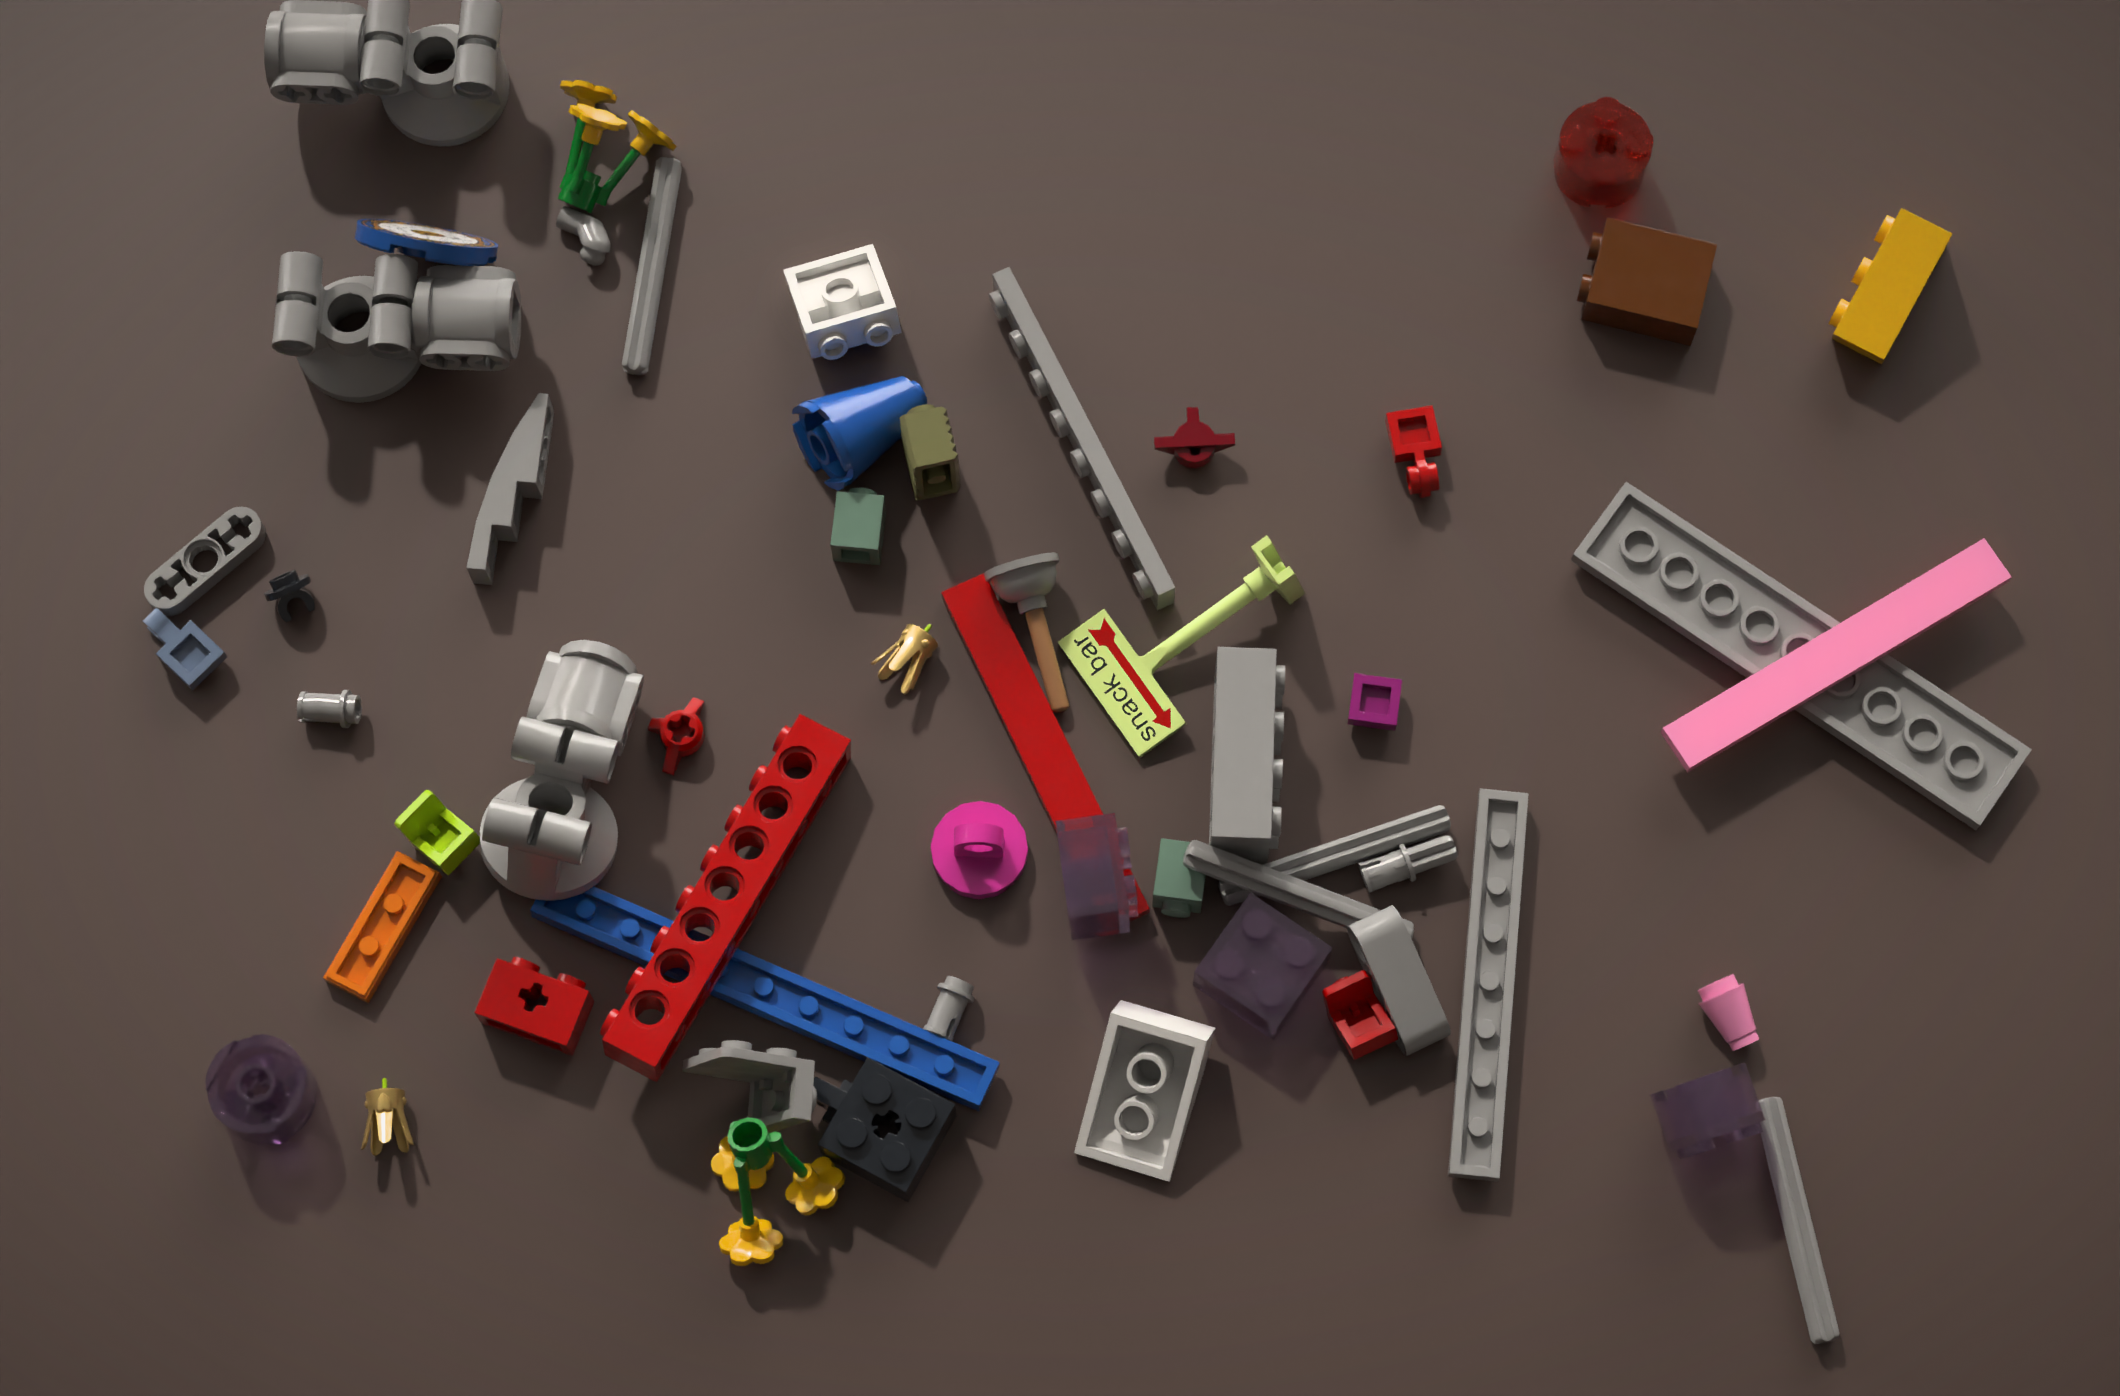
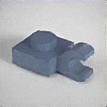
[143,608,227,691]

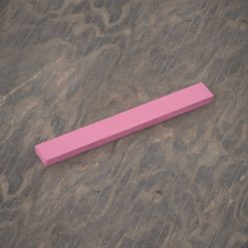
[1660,538,2012,773]

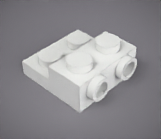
[783,244,902,360]

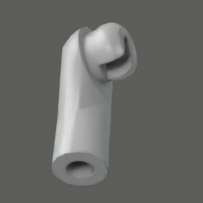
[556,206,611,265]

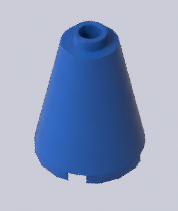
[792,376,927,490]

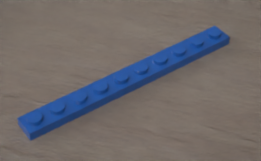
[530,886,1000,1111]

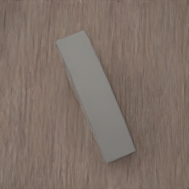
[466,393,554,585]

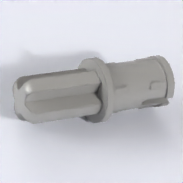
[1358,835,1458,893]

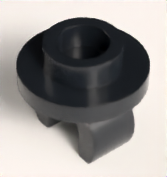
[264,570,315,622]

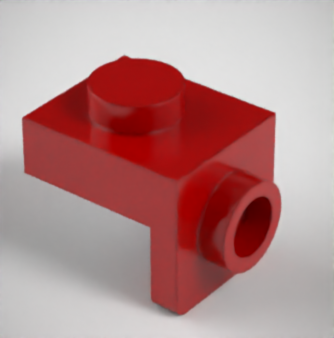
[1322,970,1398,1060]

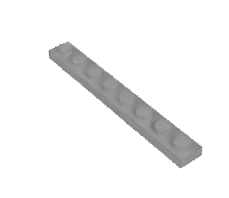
[988,267,1176,611]
[1448,788,1529,1182]

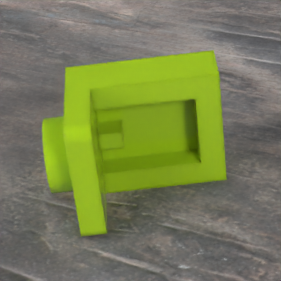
[394,790,480,876]

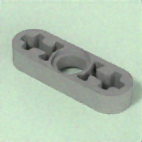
[144,507,266,616]

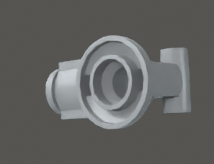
[264,0,510,147]
[272,251,521,403]
[480,640,644,901]

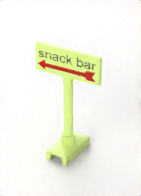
[1058,535,1305,758]

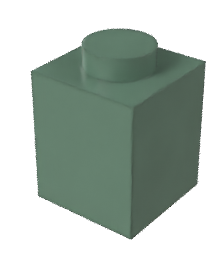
[830,488,887,565]
[1152,838,1206,918]

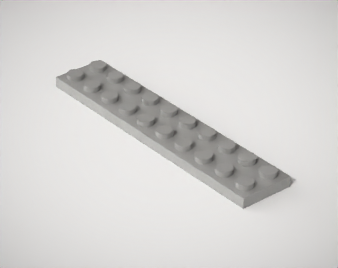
[1571,482,2032,830]

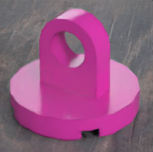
[931,801,1028,899]

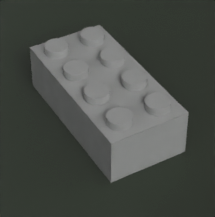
[1209,647,1285,864]

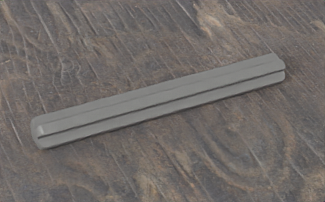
[622,157,682,375]
[1218,805,1451,906]
[1183,840,1414,939]
[1754,1097,1840,1344]

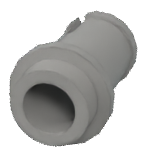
[297,690,362,728]
[923,976,975,1041]

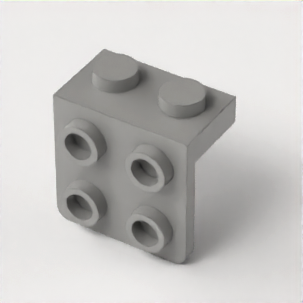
[682,1040,817,1133]

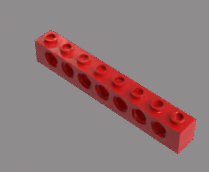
[600,714,851,1082]

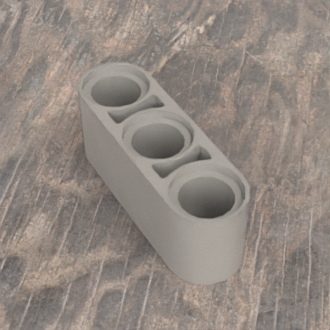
[1347,905,1451,1056]

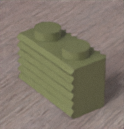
[899,404,961,500]

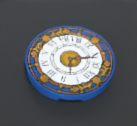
[355,219,499,266]

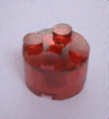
[1554,97,1654,208]

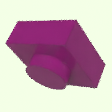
[1347,673,1402,731]

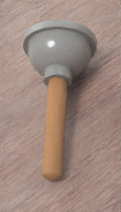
[984,552,1069,713]

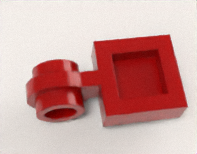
[1385,405,1442,498]

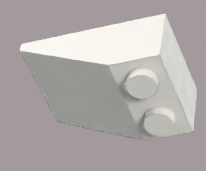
[1074,1000,1216,1181]

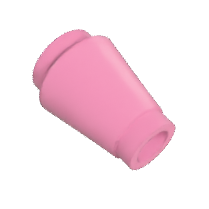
[1697,974,1759,1051]

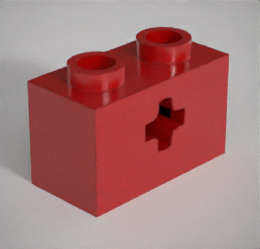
[474,957,595,1056]

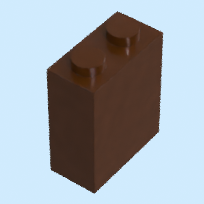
[1576,217,1717,346]

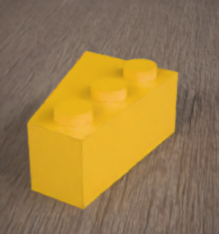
[1828,208,1953,364]

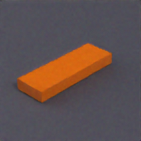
[323,851,442,1004]

